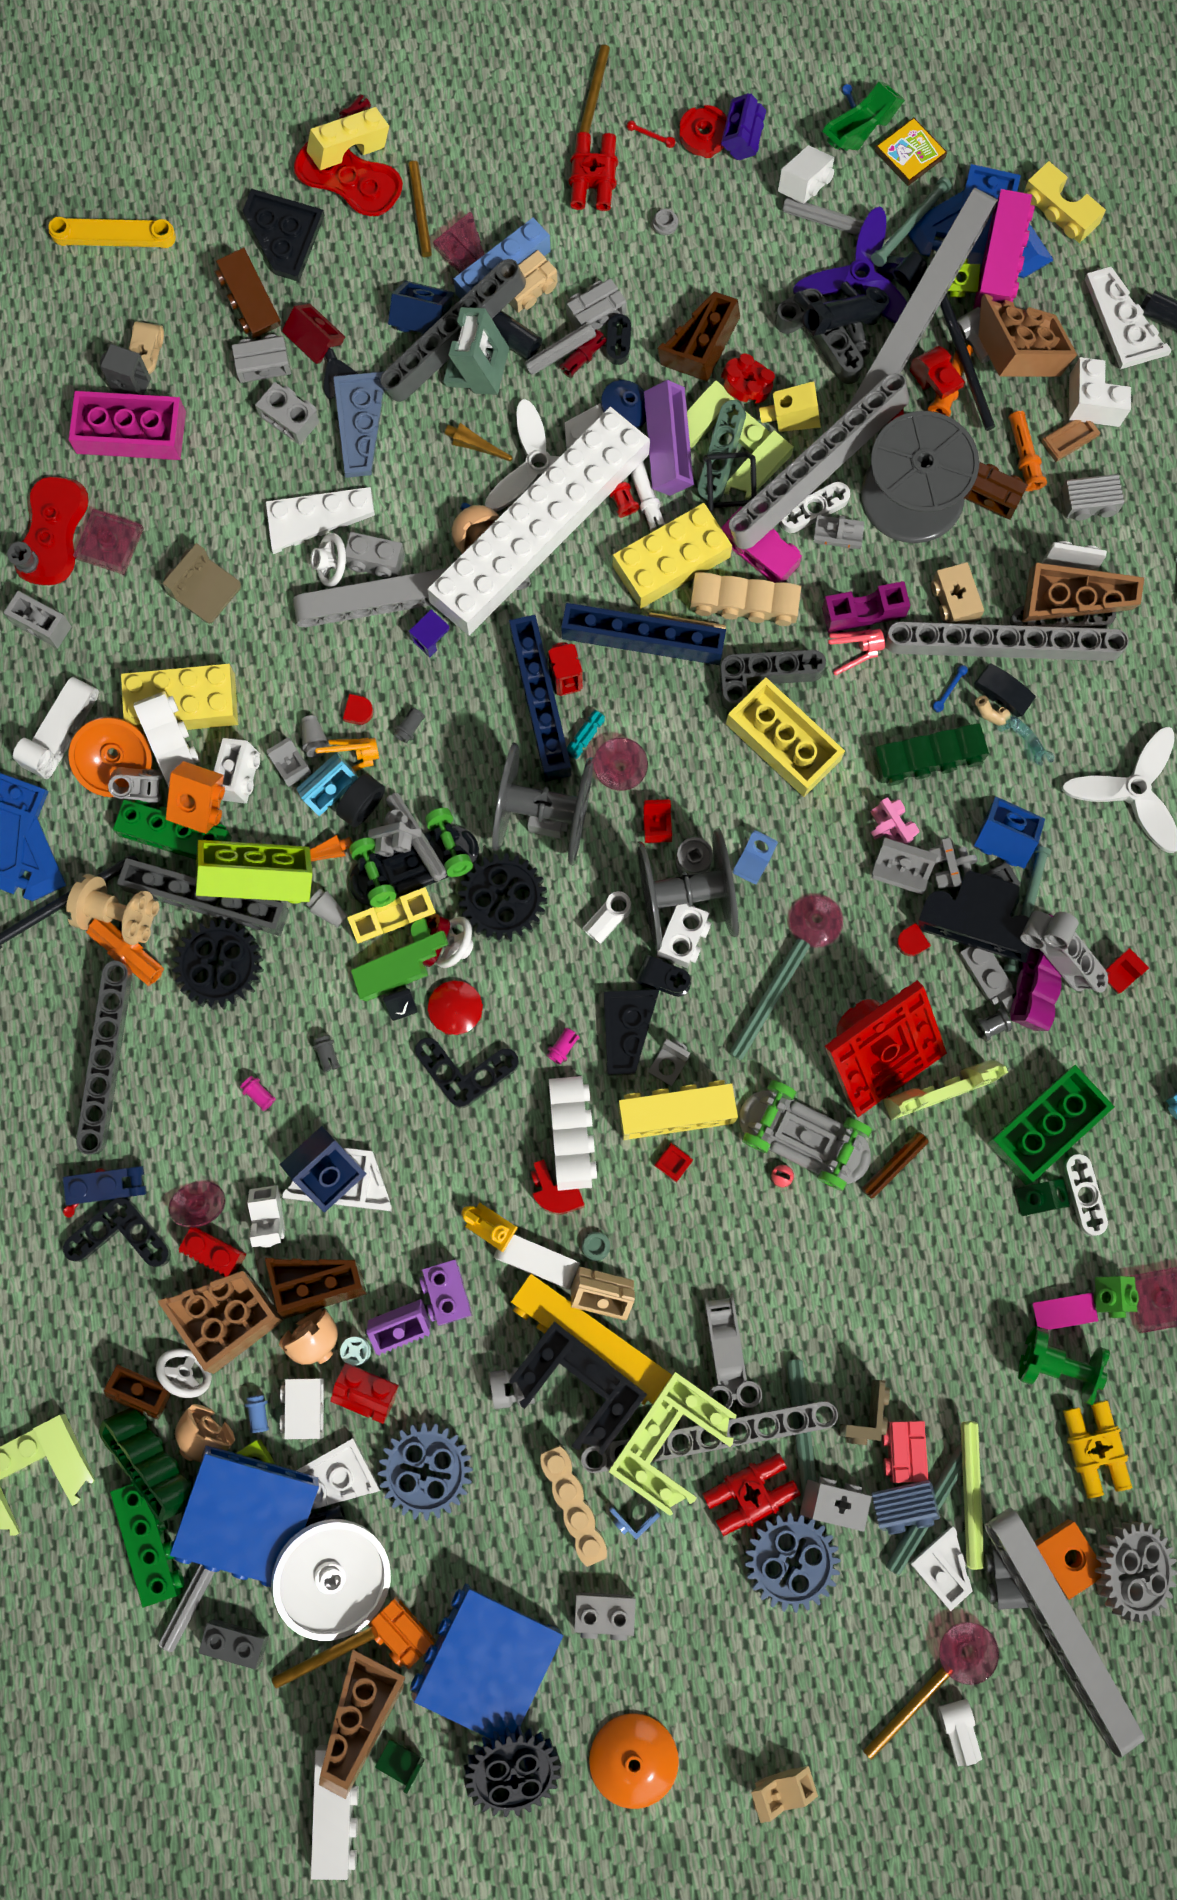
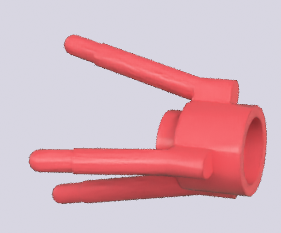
[828,629,885,675]

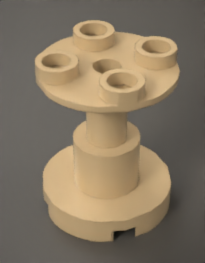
[66,874,159,945]

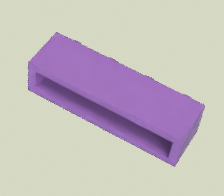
[644,380,694,496]

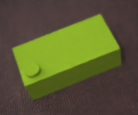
[196,840,312,904]

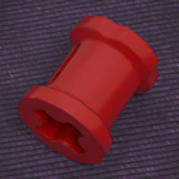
[609,482,640,518]

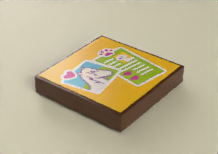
[875,117,947,186]

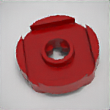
[679,105,727,158]
[721,353,775,403]

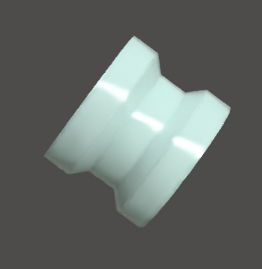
[340,1337,371,1366]

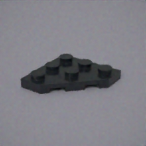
[243,188,325,282]

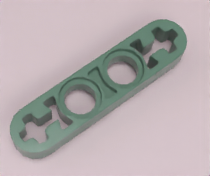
[698,400,746,503]

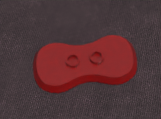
[294,142,403,217]
[14,476,89,585]

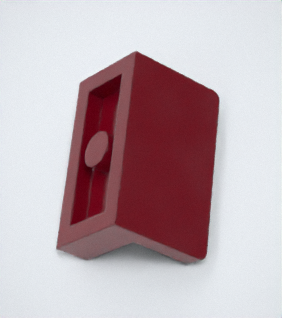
[282,304,345,364]

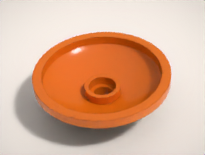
[68,717,153,797]
[589,1713,679,1809]

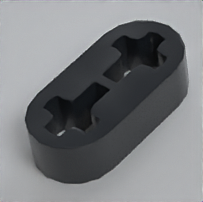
[606,314,631,365]

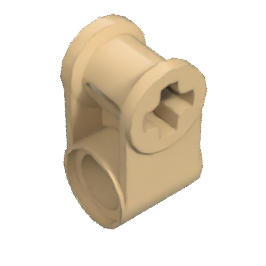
[128,321,164,374]

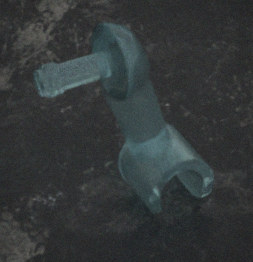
[998,716,1054,766]

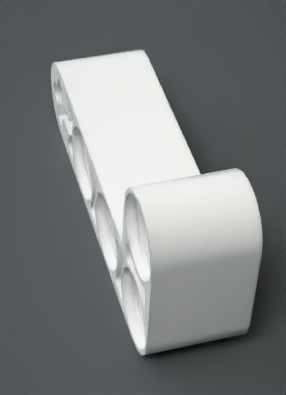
[13,677,99,780]

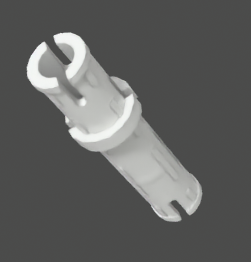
[630,461,666,533]

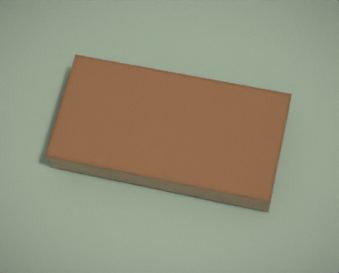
[1041,420,1100,462]

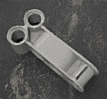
[1020,911,1108,993]
[704,1295,762,1409]

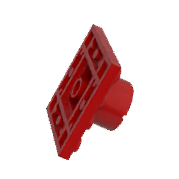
[825,980,947,1117]

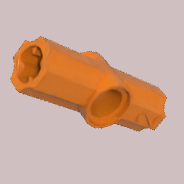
[86,919,164,986]

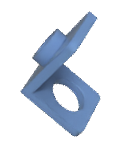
[732,830,778,884]
[609,1505,661,1540]

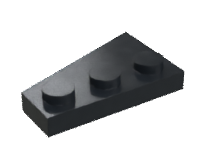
[604,989,659,1076]

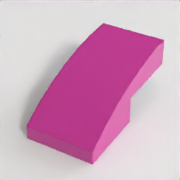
[1033,1292,1099,1330]

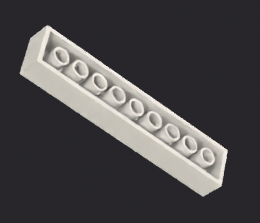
[427,407,650,636]

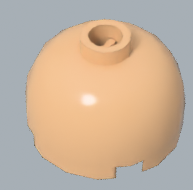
[451,505,499,554]
[279,1309,338,1365]
[175,1404,235,1462]

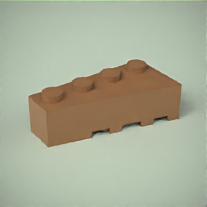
[1022,563,1145,622]
[319,1650,405,1799]

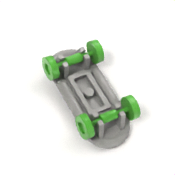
[739,1080,872,1191]

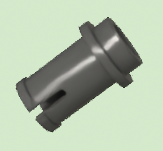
[846,322,871,357]
[394,707,425,743]
[313,1035,340,1073]

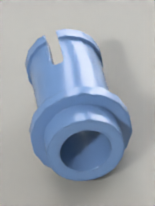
[244,1395,269,1433]

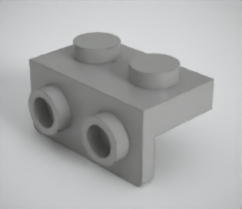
[871,838,938,894]

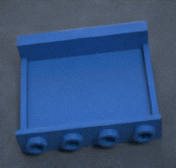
[170,1446,319,1588]
[410,1583,564,1740]

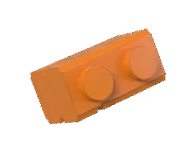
[368,1596,436,1670]

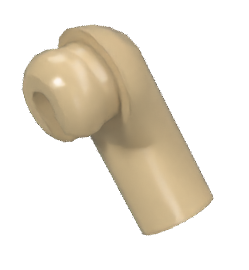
[975,696,1011,726]

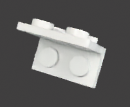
[1042,541,1107,571]

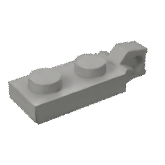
[959,946,1015,1014]

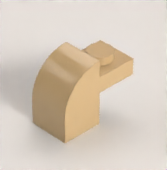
[751,1766,818,1823]

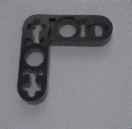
[415,1038,519,1108]
[63,1198,171,1267]

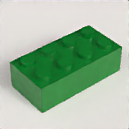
[987,1065,1115,1185]

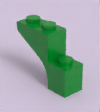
[822,82,905,151]

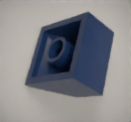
[388,280,455,336]
[279,1126,366,1213]

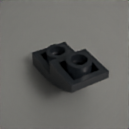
[974,663,1036,718]

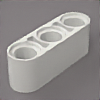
[493,1235,580,1290]

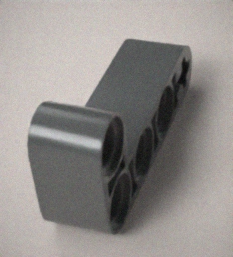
[775,288,863,384]
[719,650,826,711]

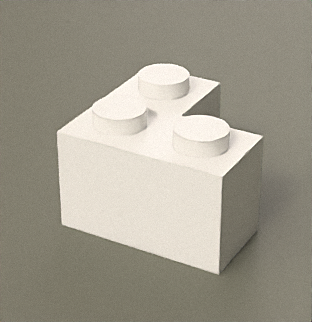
[1069,357,1131,427]

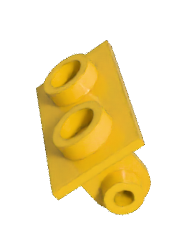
[461,1202,518,1252]

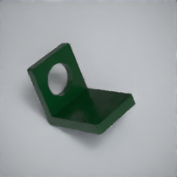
[1015,1179,1071,1216]
[375,1739,425,1794]

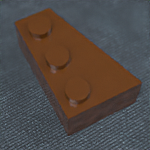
[214,248,281,339]
[657,291,740,382]
[265,1258,367,1319]

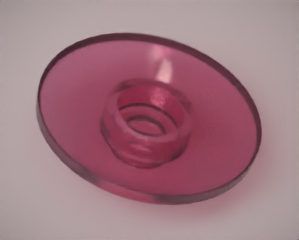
[594,738,648,791]
[788,894,843,948]
[169,1181,226,1228]
[939,1622,999,1685]

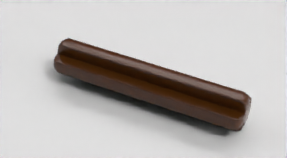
[862,1132,929,1199]

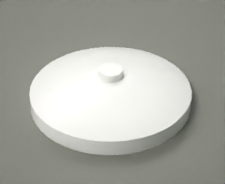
[271,1519,390,1641]

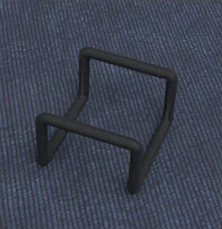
[703,452,757,512]

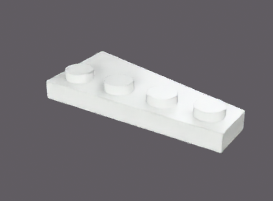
[1085,267,1172,369]

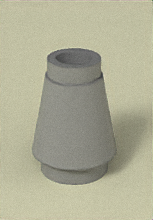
[301,715,329,758]
[306,888,348,928]

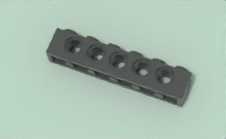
[117,858,289,936]

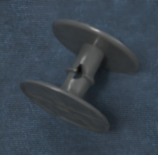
[861,411,979,543]
[492,742,594,866]
[637,828,739,951]

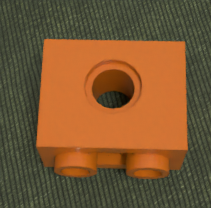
[166,761,225,834]
[1034,1519,1102,1600]

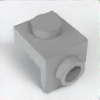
[267,738,311,787]

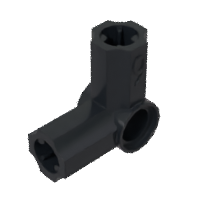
[876,251,927,297]

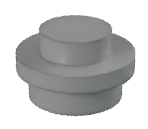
[653,209,678,235]

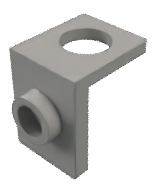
[648,1039,690,1086]

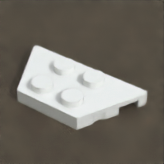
[282,1148,392,1212]

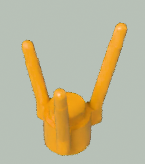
[315,738,379,772]

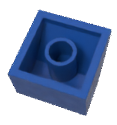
[974,796,1045,869]

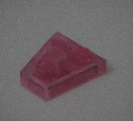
[433,212,485,273]

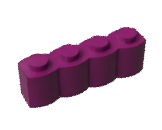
[1010,914,1062,1031]

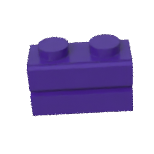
[721,93,766,160]

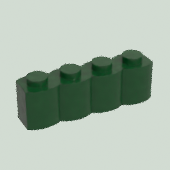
[873,723,989,786]
[99,1407,193,1522]

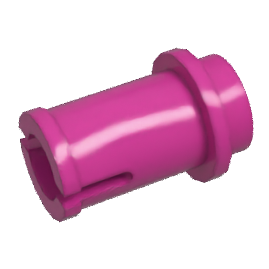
[547,1027,580,1065]
[240,1076,276,1112]

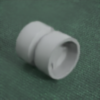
[676,837,713,876]
[490,1367,535,1410]

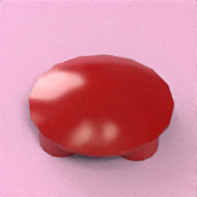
[428,980,483,1035]

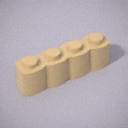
[690,573,801,626]
[540,1445,607,1567]

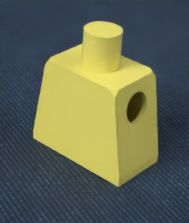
[759,381,821,432]

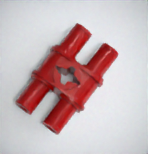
[568,132,619,211]
[702,1453,801,1537]

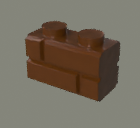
[964,462,1028,520]
[104,1364,172,1420]

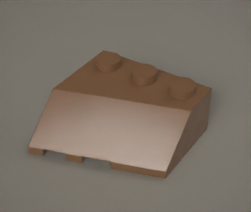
[978,294,1077,377]
[157,1271,284,1374]

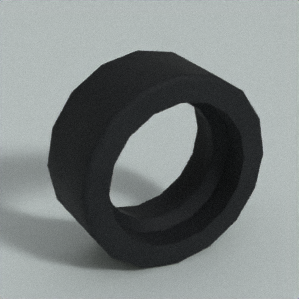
[336,774,385,827]

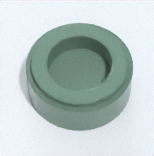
[582,1232,610,1261]

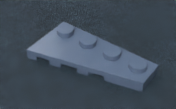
[334,372,384,478]

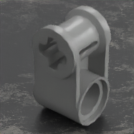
[108,767,163,802]

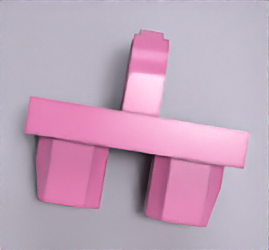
[870,798,919,845]

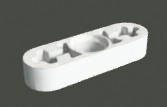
[780,482,850,533]
[1064,1154,1108,1236]

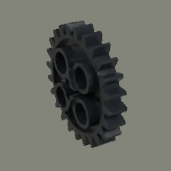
[458,853,548,943]
[172,920,264,1010]
[463,1726,562,1817]

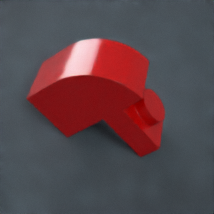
[910,346,965,400]
[531,1159,585,1215]

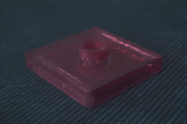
[73,509,144,575]
[1128,1267,1177,1333]

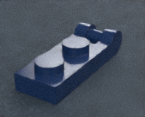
[63,1166,147,1205]

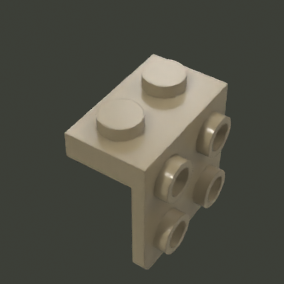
[162,543,241,624]
[839,1380,890,1445]

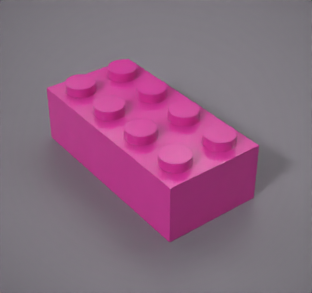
[973,189,1035,309]
[69,391,186,460]

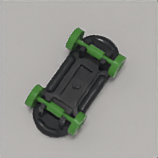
[349,808,479,907]

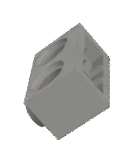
[255,382,319,445]

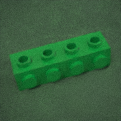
[113,800,232,860]
[110,1484,184,1608]

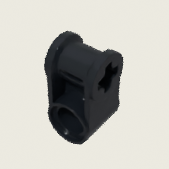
[636,955,691,997]

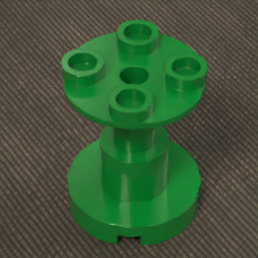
[1018,1326,1110,1405]

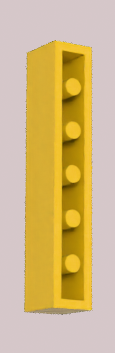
[511,1274,672,1405]

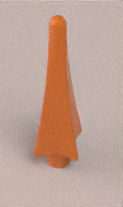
[310,835,353,862]

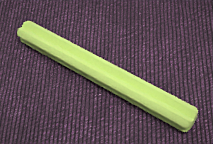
[961,1421,984,1570]

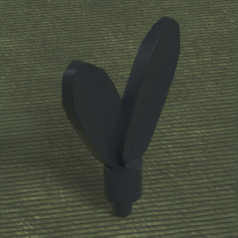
[324,347,358,399]

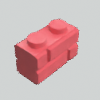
[882,1421,928,1483]

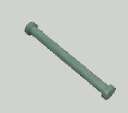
[871,177,952,267]
[1003,846,1052,975]

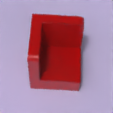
[1105,948,1149,994]

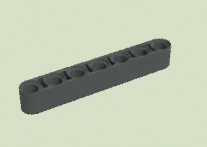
[380,259,526,402]
[76,961,132,1155]

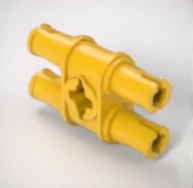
[1063,1400,1133,1499]

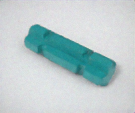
[567,710,605,759]

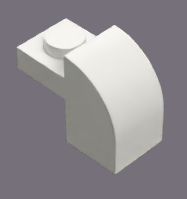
[247,1185,285,1247]

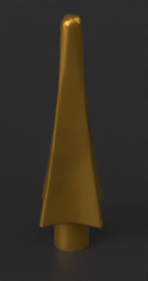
[444,423,513,461]

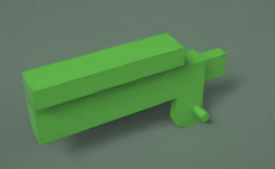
[351,918,448,1001]

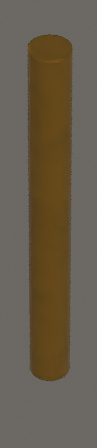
[579,44,610,133]
[408,161,432,257]
[272,1626,378,1688]
[863,1664,954,1760]

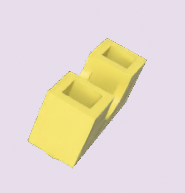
[307,107,389,170]
[1024,161,1106,243]
[347,887,436,944]

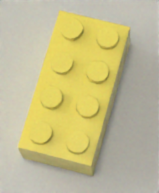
[613,503,732,609]
[121,664,238,734]
[726,678,845,797]
[618,1080,738,1140]

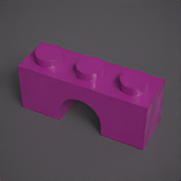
[822,581,911,633]

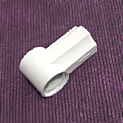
[582,891,631,945]
[938,1699,982,1767]

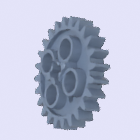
[378,1423,473,1521]
[744,1512,841,1613]

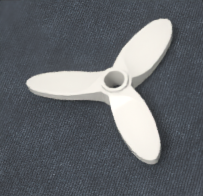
[485,399,559,512]
[1062,727,1177,853]

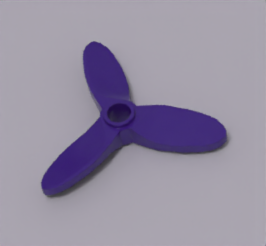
[793,206,907,324]

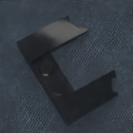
[509,1322,647,1455]

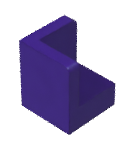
[409,609,450,658]

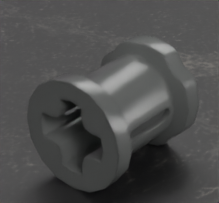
[7,542,39,573]
[975,1008,1012,1042]

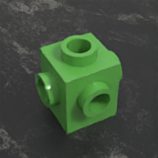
[1094,1276,1139,1318]

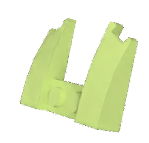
[687,381,794,500]
[883,1060,1008,1120]
[608,1372,736,1515]
[0,1414,95,1536]

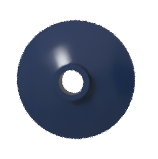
[601,380,646,428]

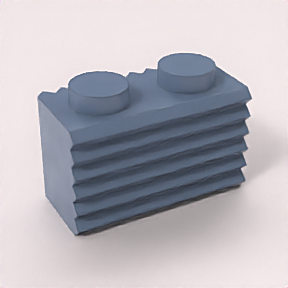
[872,1480,940,1535]

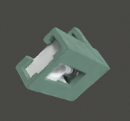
[443,307,509,395]

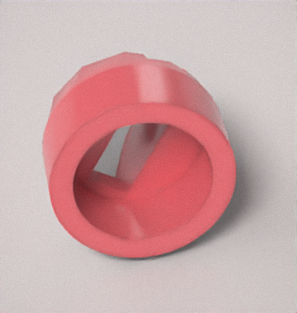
[771,1164,794,1188]

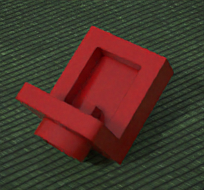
[643,799,672,843]

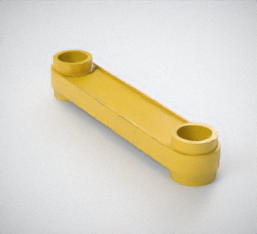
[48,217,176,248]

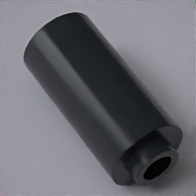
[1140,290,1177,331]
[492,310,542,360]

